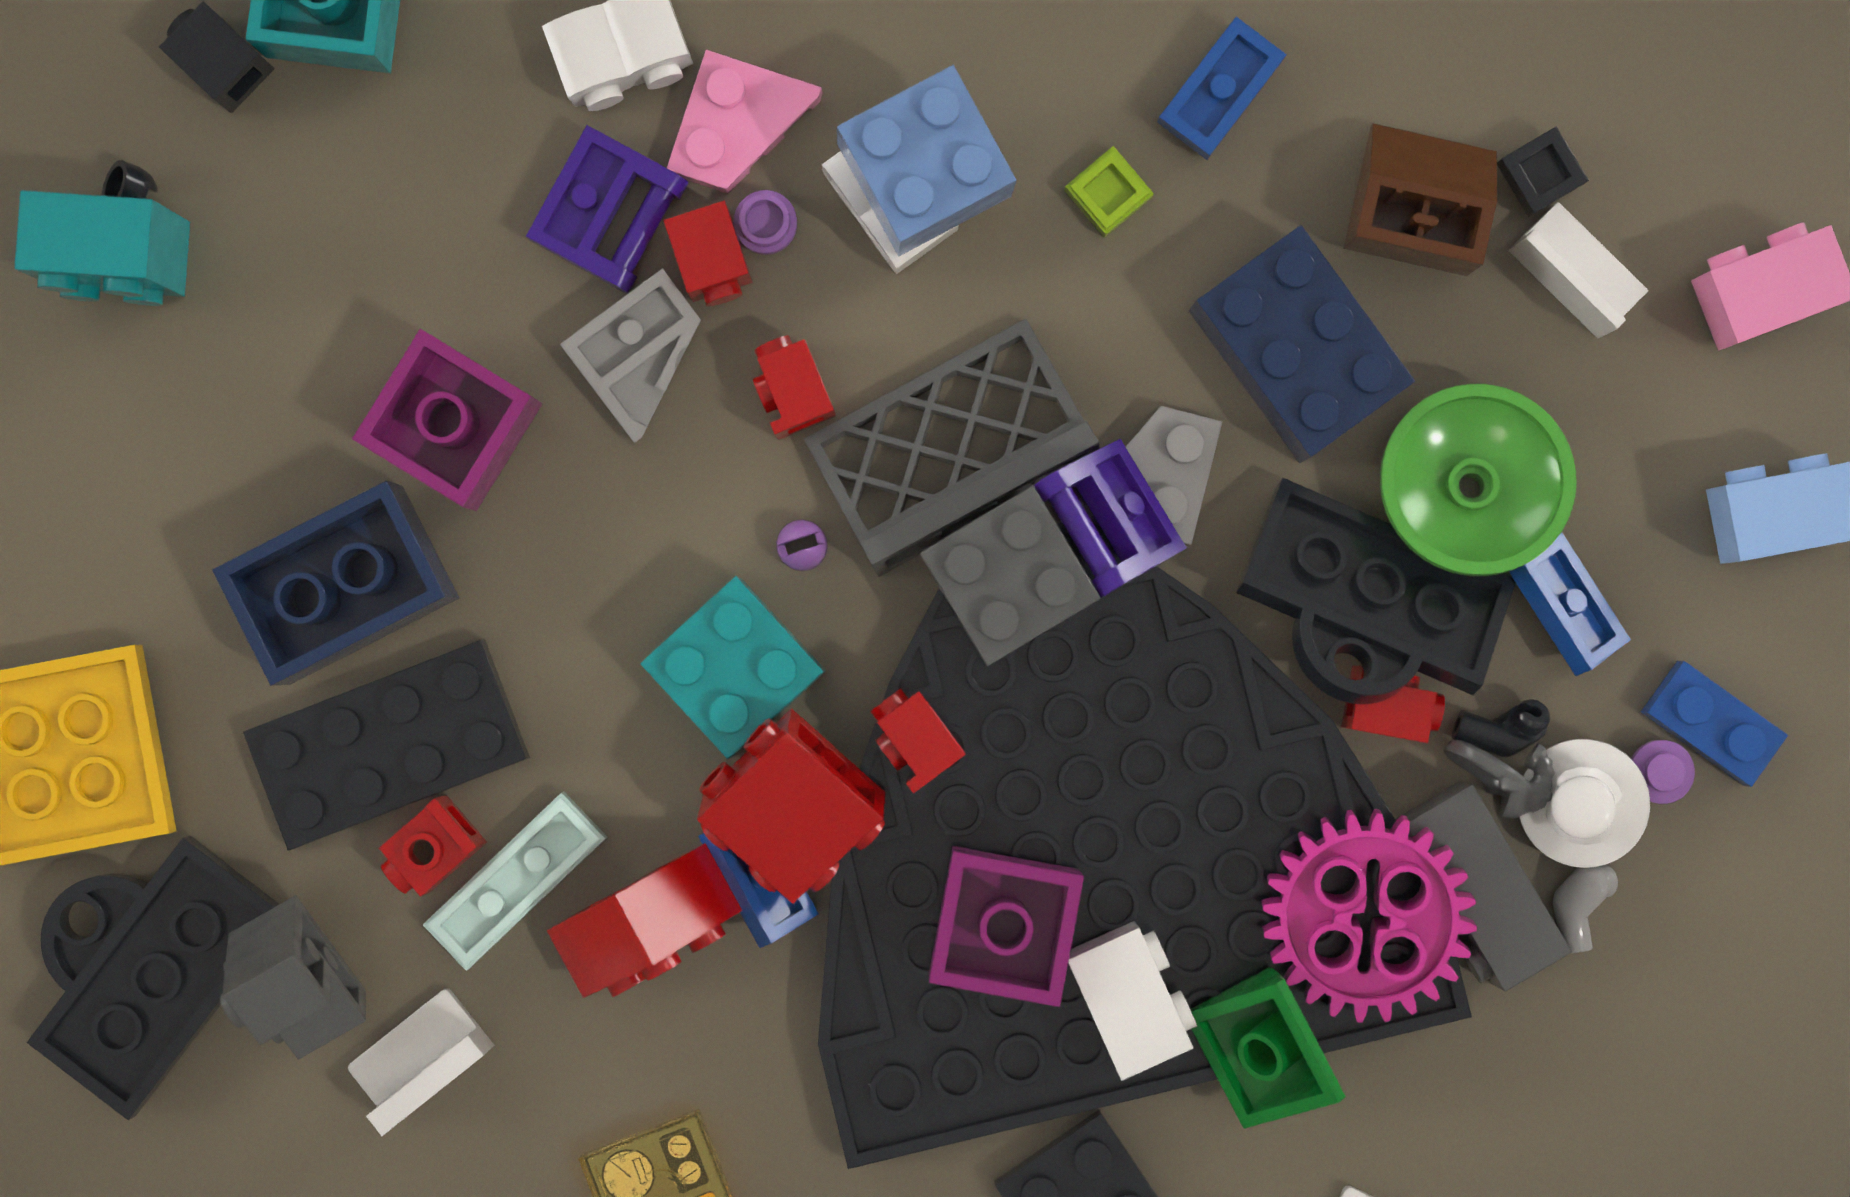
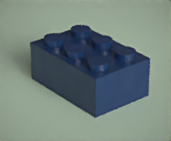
[1189,225,1416,463]
[212,480,459,686]

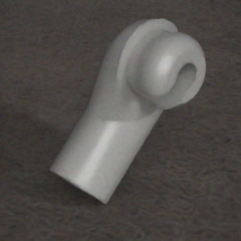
[1553,864,1618,953]

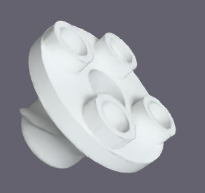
[1519,739,1650,868]

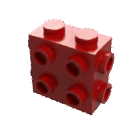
[697,708,886,904]

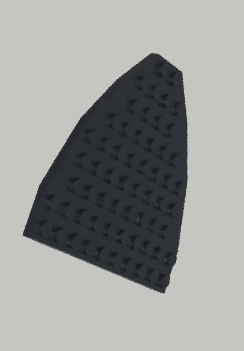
[818,522,1472,1169]

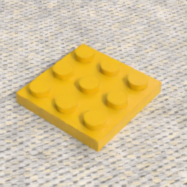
[0,645,177,866]

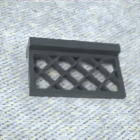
[804,319,1100,577]

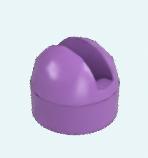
[776,520,828,571]

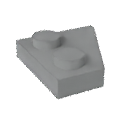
[560,268,701,443]
[1079,406,1222,546]

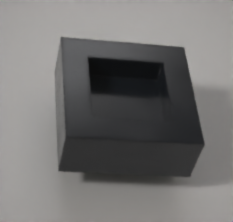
[1497,126,1589,217]

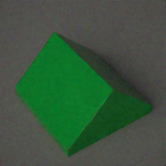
[1190,967,1346,1129]

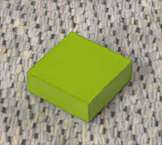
[1064,146,1154,238]

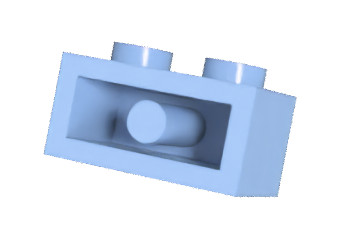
[1706,453,1850,564]

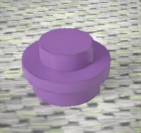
[734,190,797,255]
[1631,740,1695,804]

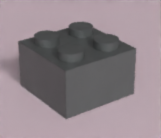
[920,486,1101,666]

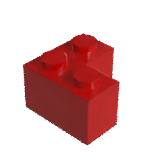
[546,843,742,998]

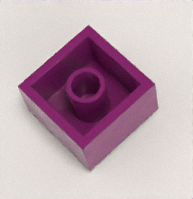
[352,328,543,511]
[929,846,1084,1007]

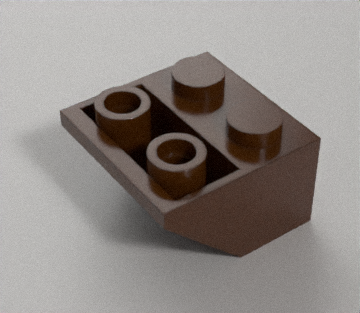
[1343,124,1497,276]

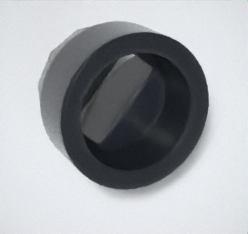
[101,160,157,199]

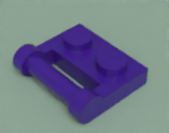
[526,125,689,294]
[1033,439,1187,598]

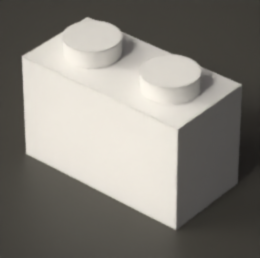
[1068,921,1197,1081]

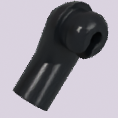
[1451,699,1550,757]

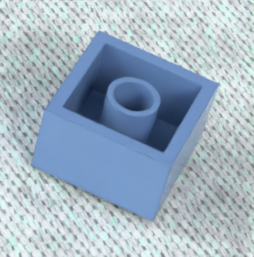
[837,65,1017,257]

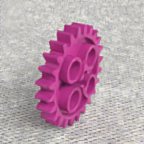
[1262,809,1477,1023]

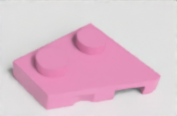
[667,50,823,193]

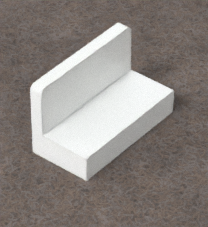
[1508,202,1649,339]
[348,989,495,1136]

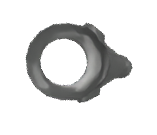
[1444,740,1555,819]

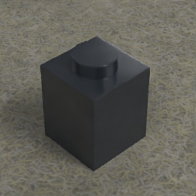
[159,1,275,114]

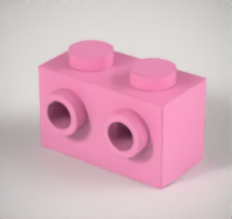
[1691,222,1850,351]

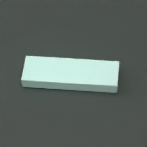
[423,791,608,971]

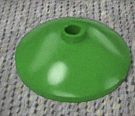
[1380,384,1577,576]

